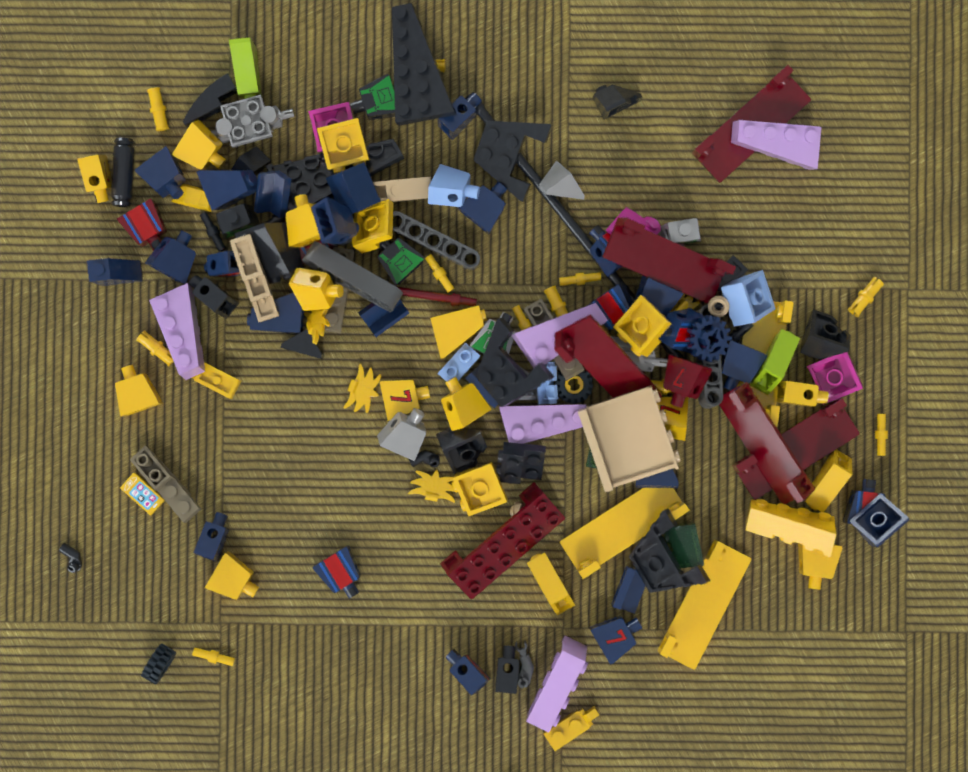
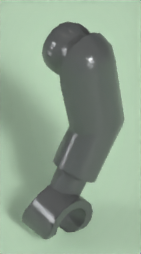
[515,640,534,688]

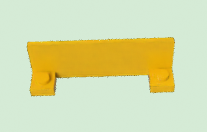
[737,301,793,427]
[560,488,690,579]
[657,539,751,670]

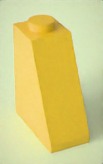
[430,305,487,359]
[805,449,852,512]
[527,553,575,616]

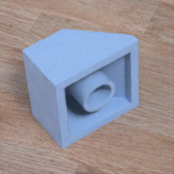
[721,270,776,327]

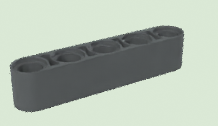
[393,211,480,270]
[302,242,403,312]
[696,305,723,409]

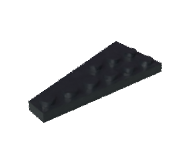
[392,3,457,126]
[265,139,404,210]

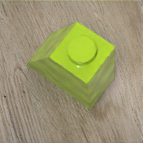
[229,37,262,99]
[750,329,800,395]

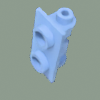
[438,343,480,381]
[537,362,559,404]

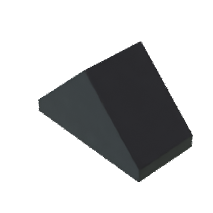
[231,146,271,177]
[280,329,324,359]

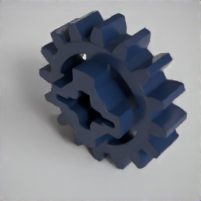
[686,315,732,362]

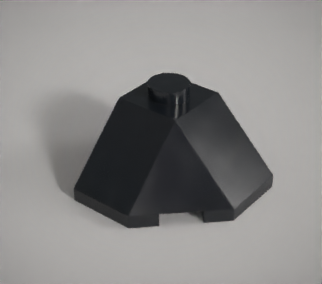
[593,84,642,120]
[800,309,851,360]
[436,428,487,475]

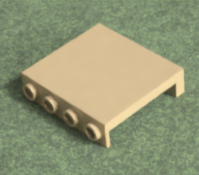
[578,386,681,492]

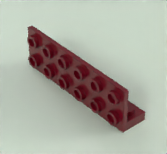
[692,65,811,183]
[603,217,736,304]
[554,315,662,398]
[719,382,816,504]
[732,398,860,500]
[440,482,565,600]

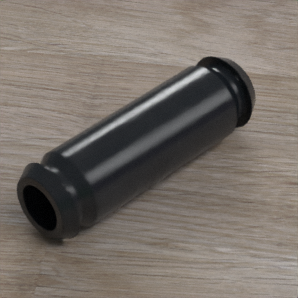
[111,137,135,207]

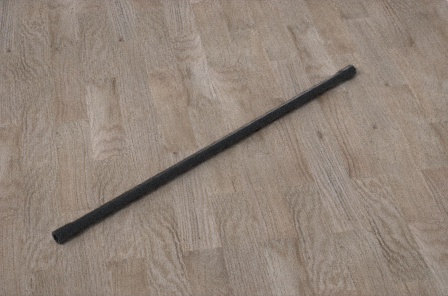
[465,92,714,403]

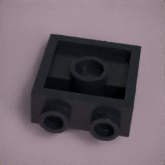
[496,442,546,484]

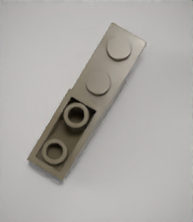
[325,247,354,334]
[524,299,585,381]
[130,446,201,523]

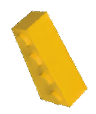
[746,499,836,557]

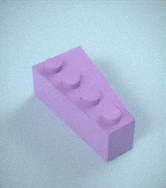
[731,120,821,170]
[149,283,205,380]
[511,303,608,368]
[499,404,587,444]
[526,636,588,732]

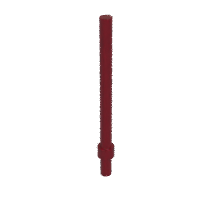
[396,286,477,307]

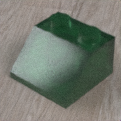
[663,521,704,568]

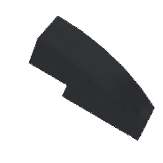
[183,73,237,128]

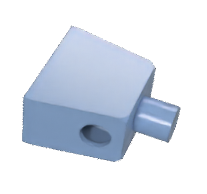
[428,164,480,207]

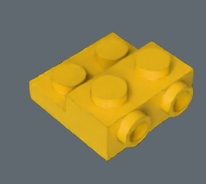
[317,118,369,173]
[352,199,393,254]
[614,295,672,357]
[452,462,508,516]

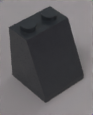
[235,223,303,284]

